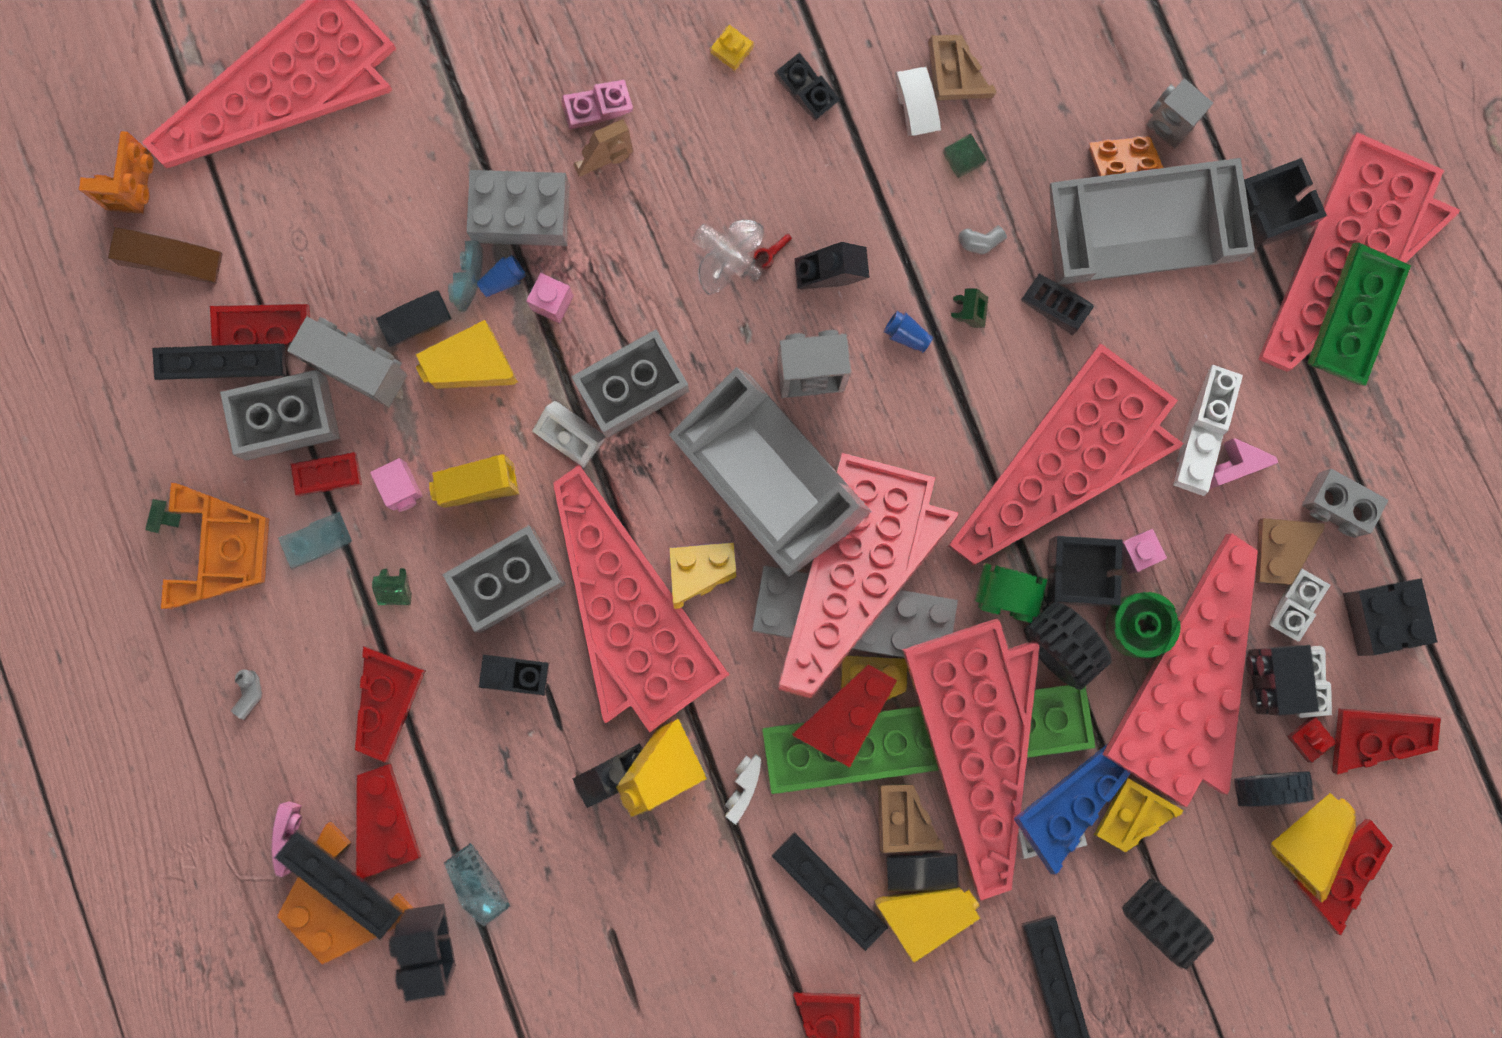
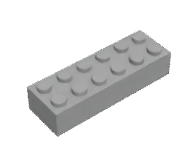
[752,566,958,659]

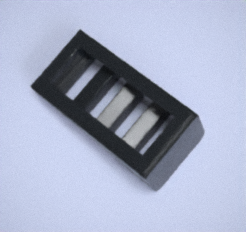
[1021,273,1095,336]

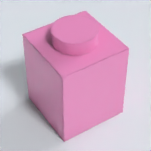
[526,273,573,324]
[370,458,423,512]
[1122,529,1167,574]

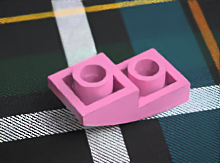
[561,80,633,129]
[272,801,302,877]

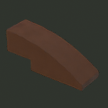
[108,227,223,284]

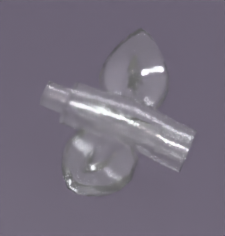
[692,219,764,295]

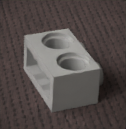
[1146,78,1213,149]
[1302,469,1389,538]

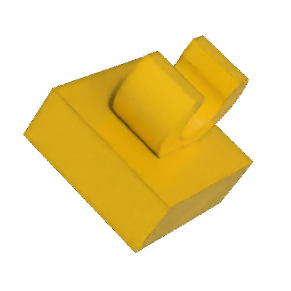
[710,25,754,71]

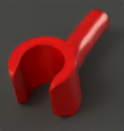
[753,233,792,269]

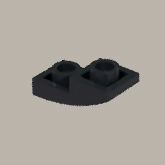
[774,52,840,120]
[376,290,452,347]
[887,852,959,891]

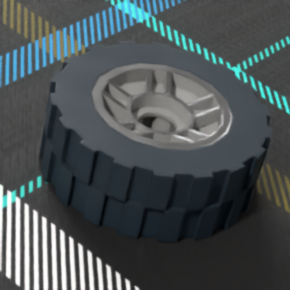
[1234,772,1314,807]

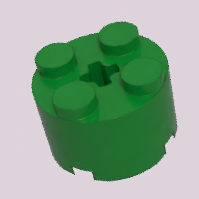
[974,563,1048,623]
[1105,592,1181,658]

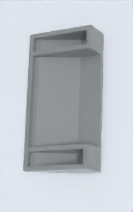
[1050,158,1255,285]
[669,367,872,576]

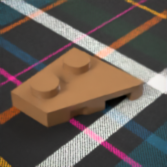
[928,35,996,100]
[573,119,633,177]
[1255,518,1325,585]
[878,784,944,853]

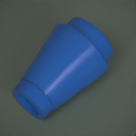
[477,255,526,298]
[884,311,933,353]

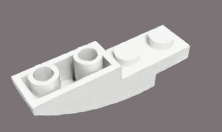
[1173,365,1243,496]

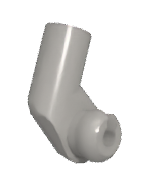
[958,226,1007,254]
[231,669,262,720]

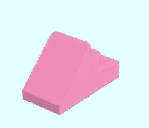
[1209,438,1278,489]

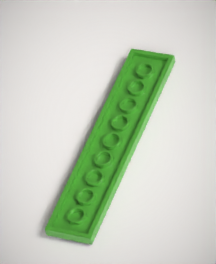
[762,685,1096,794]

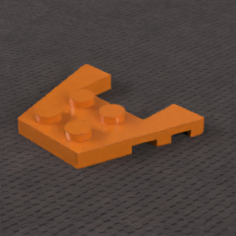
[161,483,270,609]
[277,822,413,965]

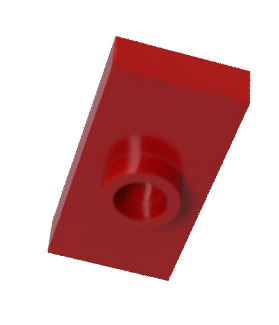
[290,452,362,496]

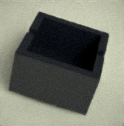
[1244,158,1327,249]
[1047,536,1123,607]
[1343,578,1438,656]
[1246,645,1319,716]
[389,903,456,1002]

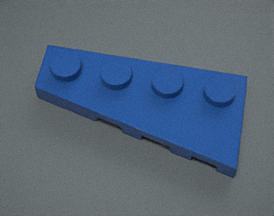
[1013,744,1130,875]

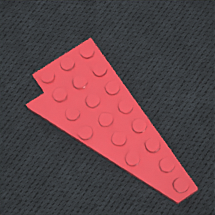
[142,0,396,169]
[1258,132,1460,372]
[948,343,1184,565]
[778,453,958,698]
[553,465,729,732]
[1102,533,1258,807]
[903,619,1040,900]

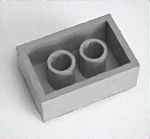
[467,170,570,246]
[287,317,407,407]
[571,329,689,439]
[777,330,851,398]
[220,370,340,460]
[442,525,566,633]

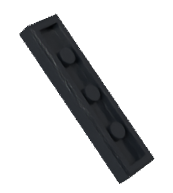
[152,343,286,380]
[274,829,403,940]
[772,831,888,951]
[1022,915,1090,1038]

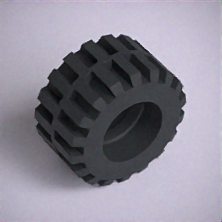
[1024,602,1112,690]
[1122,879,1215,970]

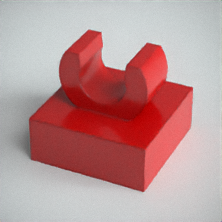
[1287,717,1337,763]

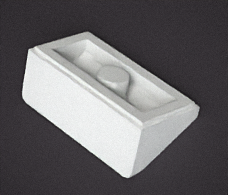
[532,401,606,468]

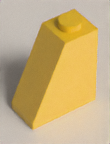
[415,320,518,389]
[429,454,519,508]
[617,719,707,817]
[1271,793,1356,903]
[874,887,980,963]

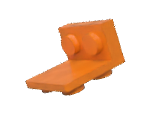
[79,131,154,214]
[1089,137,1164,176]

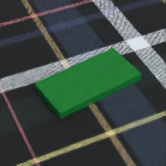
[1307,243,1411,386]

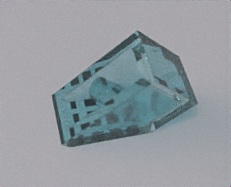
[444,843,511,926]

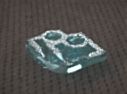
[448,240,483,312]
[278,512,352,569]

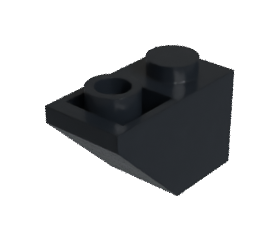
[794,242,870,290]
[478,655,549,696]
[572,743,642,808]

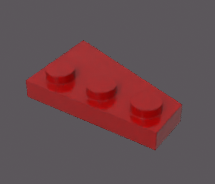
[210,304,310,346]
[355,646,426,762]
[791,664,897,768]
[1332,708,1441,775]
[356,763,421,878]
[1293,819,1393,936]
[794,992,861,1038]

